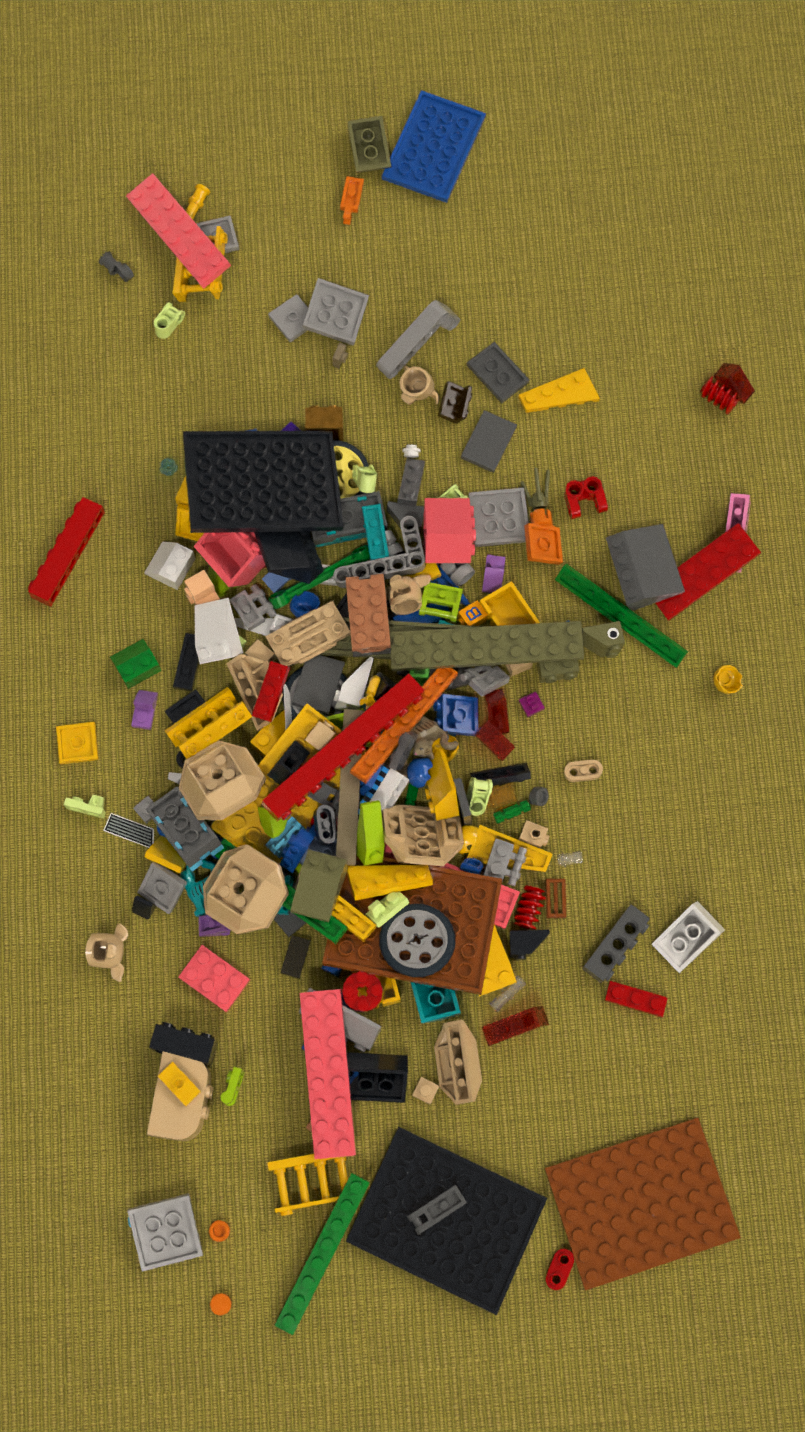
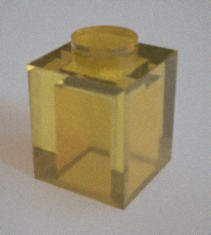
[487,783,517,812]

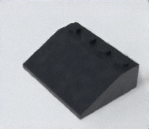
[254,531,324,584]

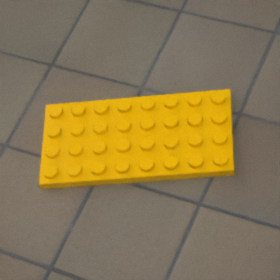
[210,704,367,864]

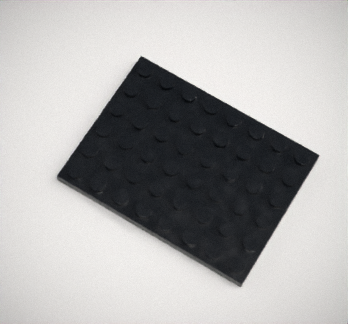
[182,431,344,533]
[346,1127,547,1315]

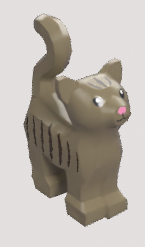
[410,716,459,760]

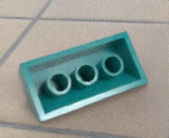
[411,982,461,1024]

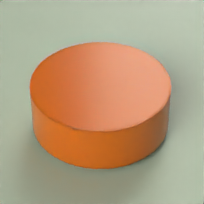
[209,1220,230,1242]
[210,1293,232,1315]

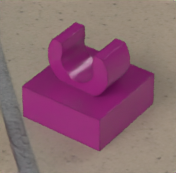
[518,691,545,718]

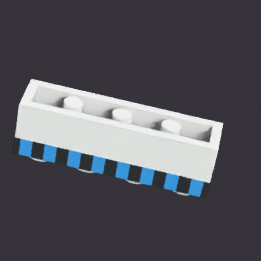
[357,764,409,829]

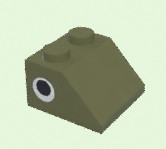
[582,621,625,658]

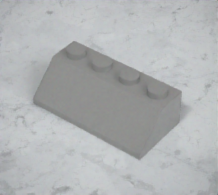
[299,988,381,1052]

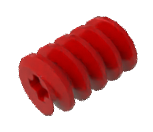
[700,376,741,415]
[514,885,546,930]

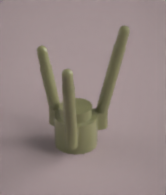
[520,467,550,510]

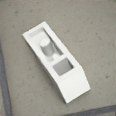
[333,657,374,711]

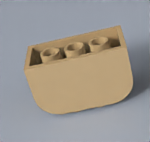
[147,1052,213,1141]

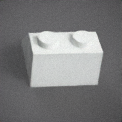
[144,542,195,590]

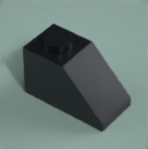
[267,741,310,785]
[508,930,550,961]

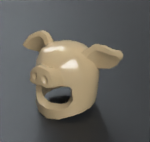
[399,365,439,405]
[385,575,431,615]
[85,923,128,982]

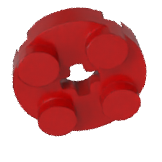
[342,971,383,1012]

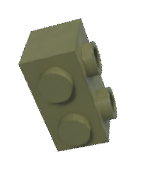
[536,660,579,683]

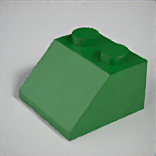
[110,639,161,689]

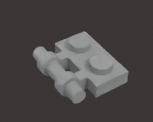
[229,584,276,631]
[460,666,510,697]
[483,838,527,887]

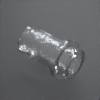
[557,851,583,868]

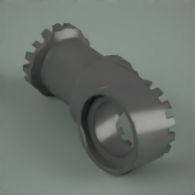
[98,251,134,282]

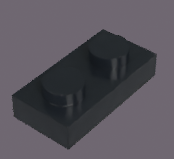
[165,690,205,724]

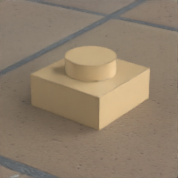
[412,1077,439,1105]

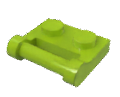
[419,582,463,622]
[221,1067,245,1106]

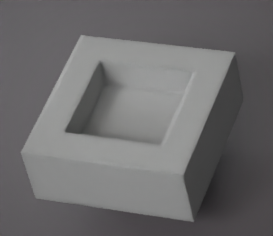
[133,796,154,824]

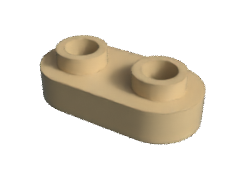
[564,760,603,782]

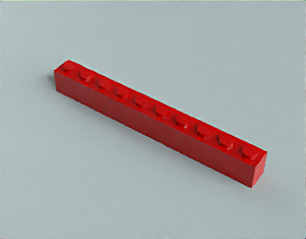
[262,674,425,822]

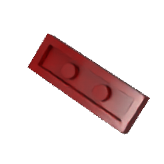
[252,661,290,722]
[604,981,668,1018]

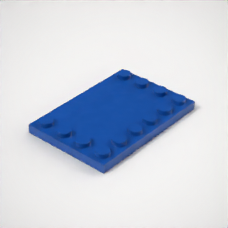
[382,90,486,203]

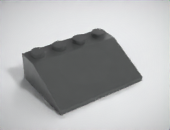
[606,524,685,611]

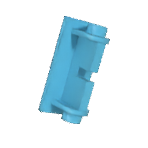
[266,817,306,858]

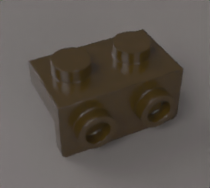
[438,381,472,424]

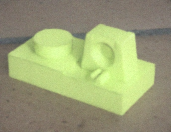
[64,795,106,819]
[366,892,409,928]

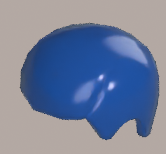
[290,591,320,618]
[407,758,433,788]

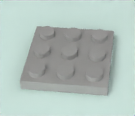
[302,278,369,346]
[468,487,529,547]
[127,1193,203,1271]

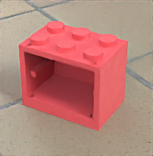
[423,498,476,563]
[193,532,265,587]

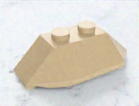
[226,654,283,731]
[434,1020,482,1105]

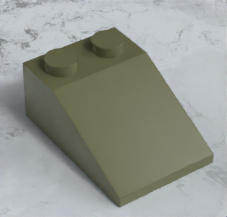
[347,116,391,173]
[290,849,348,923]

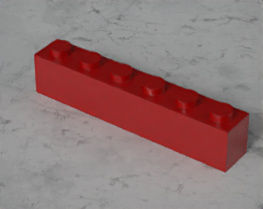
[28,497,105,607]

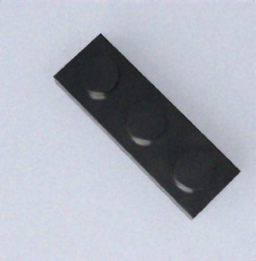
[173,633,199,692]
[470,763,531,786]

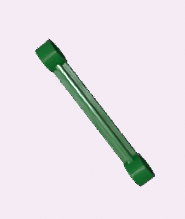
[268,545,370,609]

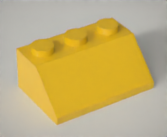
[424,748,459,821]

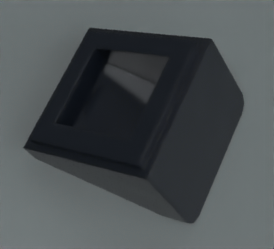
[132,896,156,920]

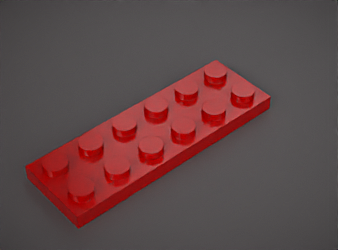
[656,523,762,621]

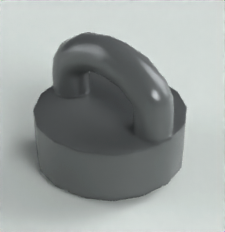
[529,787,549,806]

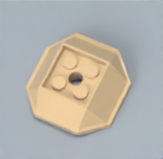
[179,740,266,820]
[382,804,464,866]
[203,844,289,934]

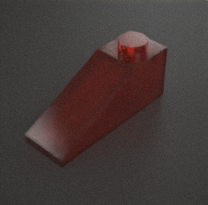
[482,1006,549,1046]

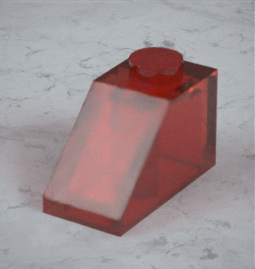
[713,363,755,404]
[484,689,509,736]

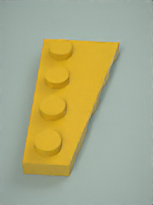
[518,368,600,413]
[467,825,553,872]
[347,865,433,901]

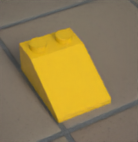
[250,710,293,758]
[479,925,516,996]

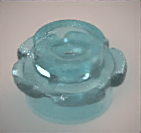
[159,458,178,476]

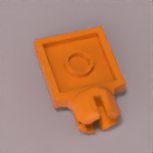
[524,508,563,565]

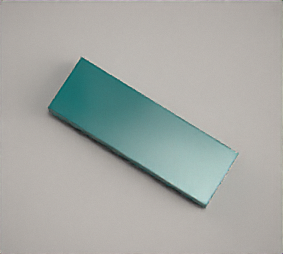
[362,504,389,561]

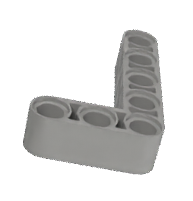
[376,300,460,379]
[333,516,425,588]

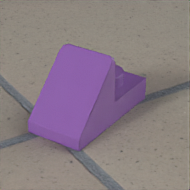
[482,555,505,593]
[131,690,158,730]
[199,915,230,937]

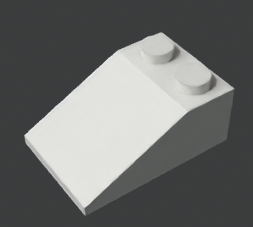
[195,598,243,664]
[652,901,725,973]

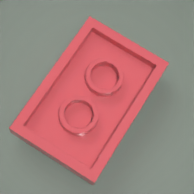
[178,945,250,1013]

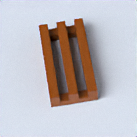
[545,879,566,919]

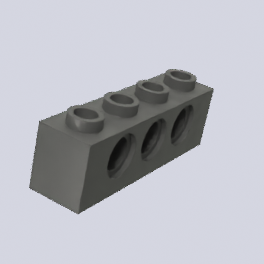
[582,904,650,983]

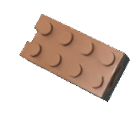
[346,574,391,657]

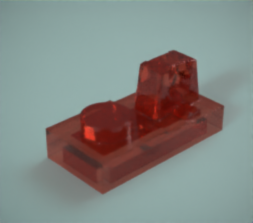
[474,721,515,761]

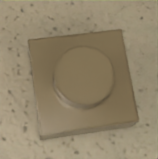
[332,343,348,369]

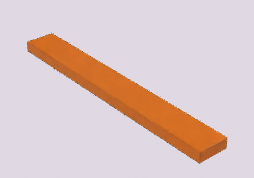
[350,668,458,784]

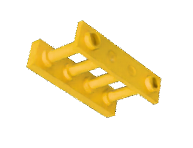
[173,226,228,302]
[164,687,252,759]
[267,1154,349,1216]

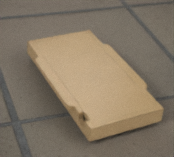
[265,601,351,667]

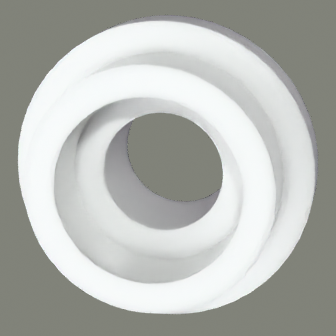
[402,445,421,458]

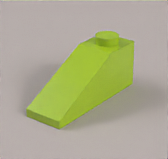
[356,800,385,866]

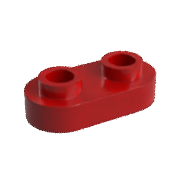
[545,1249,574,1290]

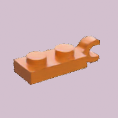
[340,176,364,225]

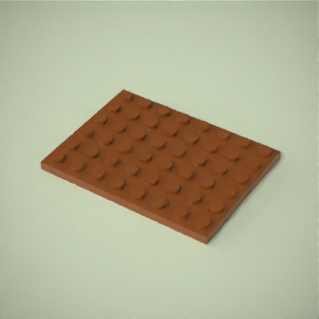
[322,854,502,995]
[544,1118,741,1291]

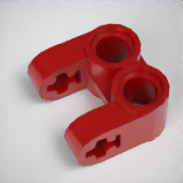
[564,476,608,519]

